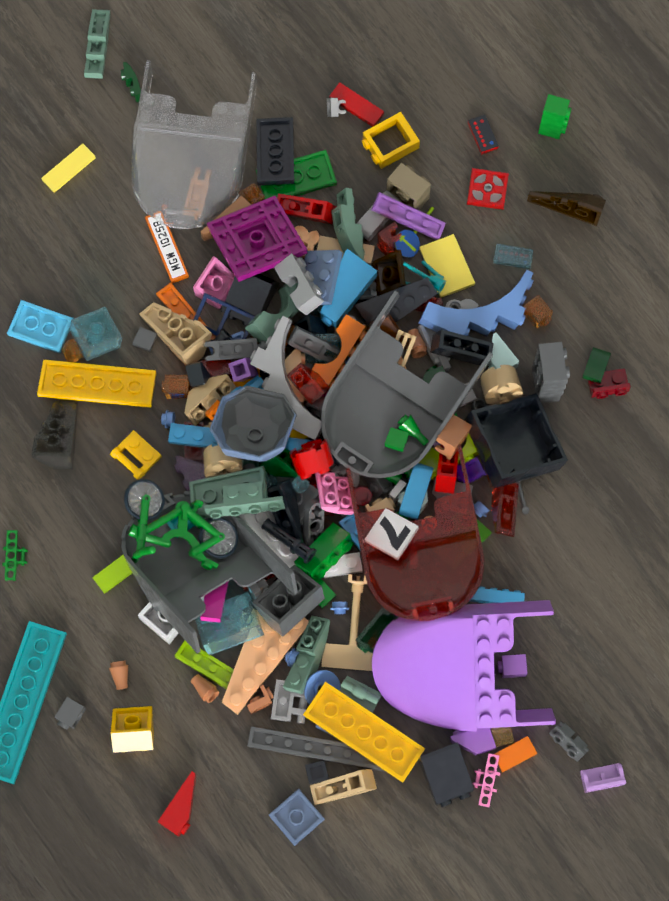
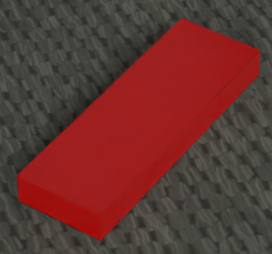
[329,82,384,127]

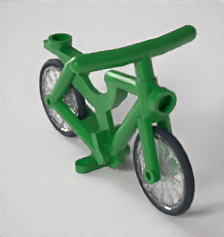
[124,479,238,570]

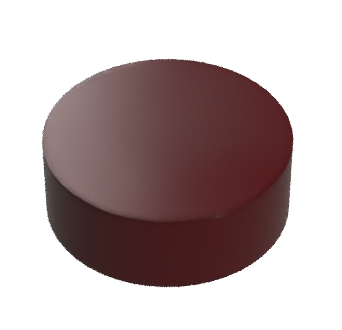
[352,486,372,506]

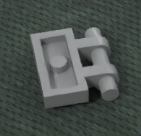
[271,679,307,724]

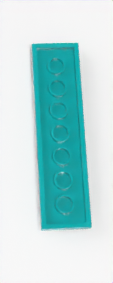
[0,621,67,784]

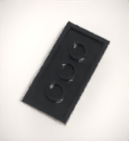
[256,117,295,186]

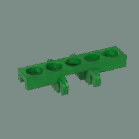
[2,530,28,581]

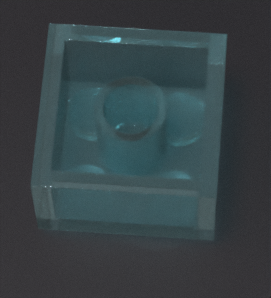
[70,307,122,361]

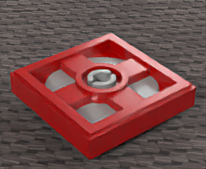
[467,168,509,210]

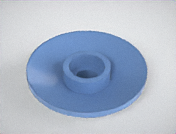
[304,670,341,705]

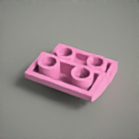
[315,472,355,515]

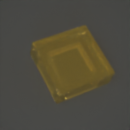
[490,727,515,747]

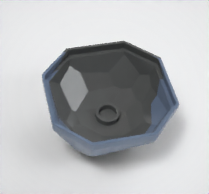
[210,386,297,462]

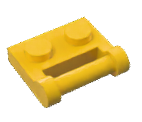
[110,430,162,480]

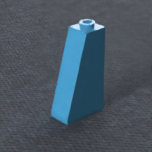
[321,249,377,328]

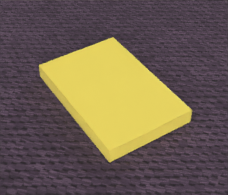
[419,234,475,298]

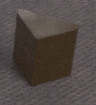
[372,249,406,296]

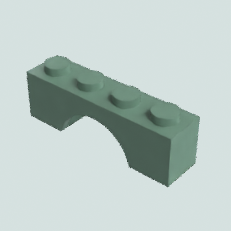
[245,283,299,344]

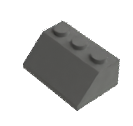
[252,565,325,637]

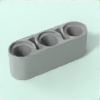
[357,190,402,241]

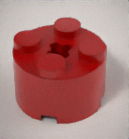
[290,439,334,480]

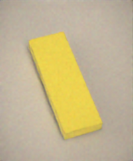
[41,144,96,193]

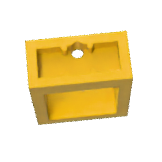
[362,112,420,169]

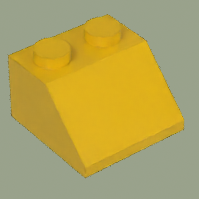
[111,706,154,752]

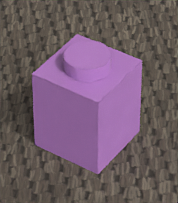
[228,358,259,382]
[498,654,527,678]

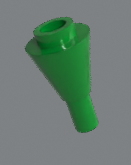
[397,414,429,446]

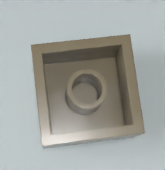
[387,163,431,210]

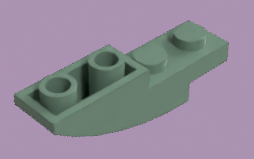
[331,188,365,260]
[283,615,330,694]

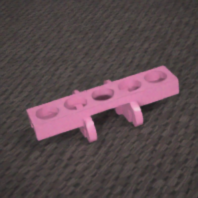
[472,754,500,807]

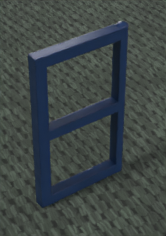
[193,293,255,340]

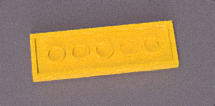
[37,360,156,408]
[303,682,425,783]

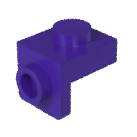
[456,457,487,484]

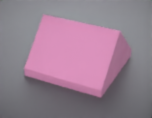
[193,256,235,309]

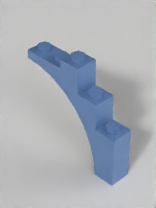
[418,270,534,336]

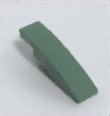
[84,9,110,79]

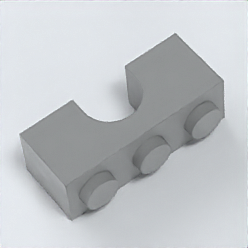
[274,253,324,315]

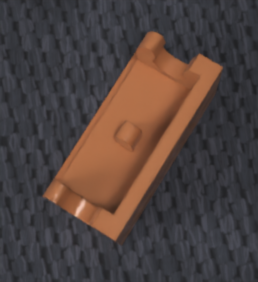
[435,415,472,460]

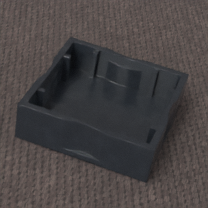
[464,393,568,488]

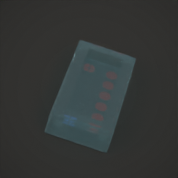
[493,244,533,269]

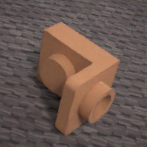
[247,684,274,715]

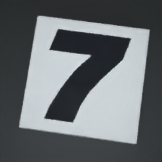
[364,508,419,560]

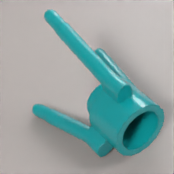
[403,261,446,294]

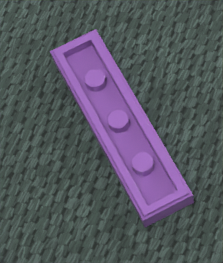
[371,192,446,240]

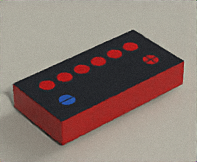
[468,114,499,155]

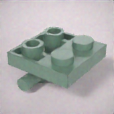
[339,676,382,713]

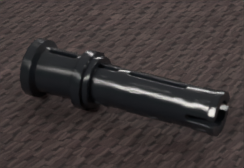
[261,518,317,564]

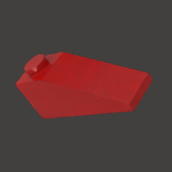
[277,193,337,224]
[435,444,460,494]
[158,771,197,837]

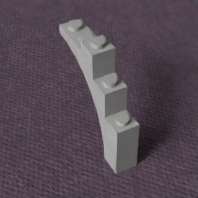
[250,316,322,440]

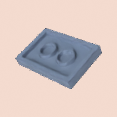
[304,250,343,305]

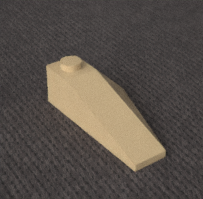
[139,302,212,365]

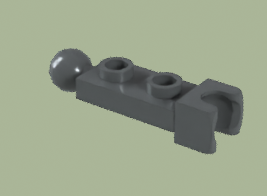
[203,338,267,361]

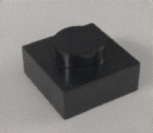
[305,760,329,785]

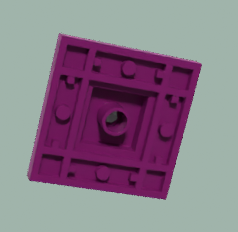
[207,196,308,282]

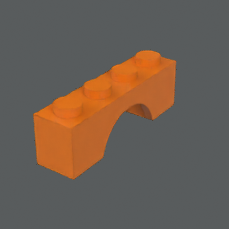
[306,314,367,393]

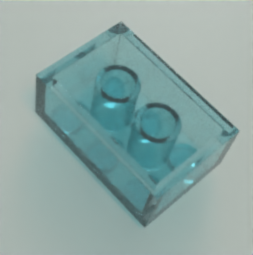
[195,592,264,656]

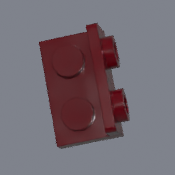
[588,368,631,399]

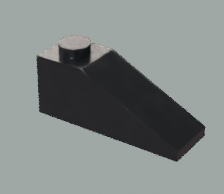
[267,479,303,543]

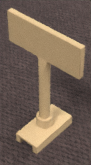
[321,574,374,671]

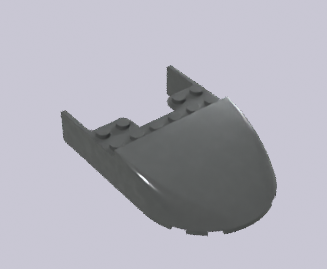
[321,290,493,478]
[121,491,298,653]

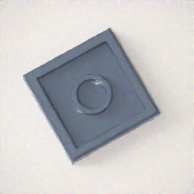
[269,789,325,846]

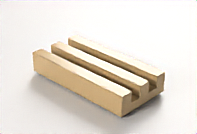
[395,330,417,368]

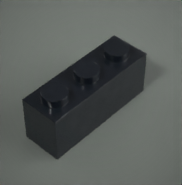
[430,329,494,366]

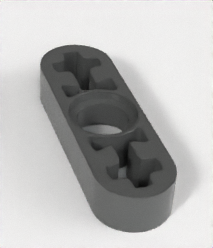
[303,498,324,546]

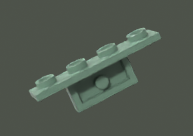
[204,481,285,519]

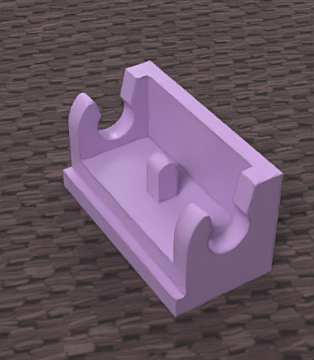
[580,763,626,793]

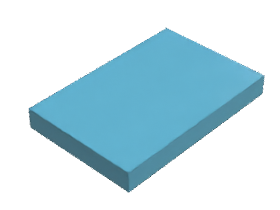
[7,300,74,354]

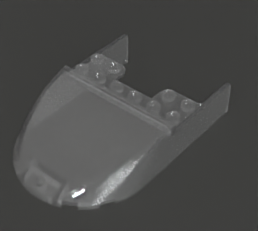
[131,60,257,229]

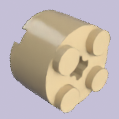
[480,365,523,405]
[203,443,243,478]

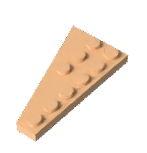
[222,610,309,715]

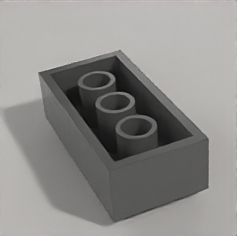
[532,342,570,403]

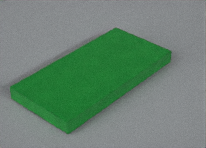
[256,150,337,199]

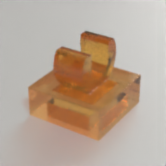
[239,183,265,205]
[62,339,87,363]

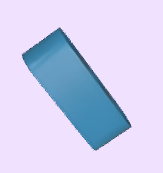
[399,463,434,520]

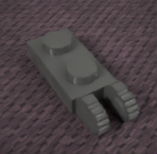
[287,326,341,363]

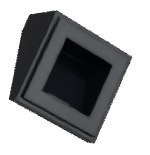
[186,361,211,387]

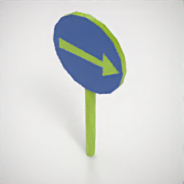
[394,207,434,258]

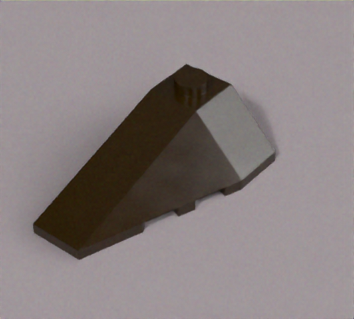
[527,191,606,226]

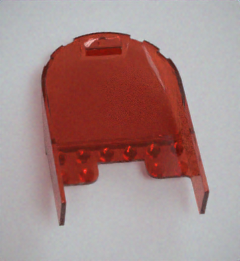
[346,445,485,621]

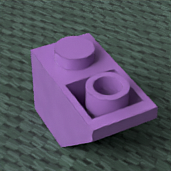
[450,728,496,755]

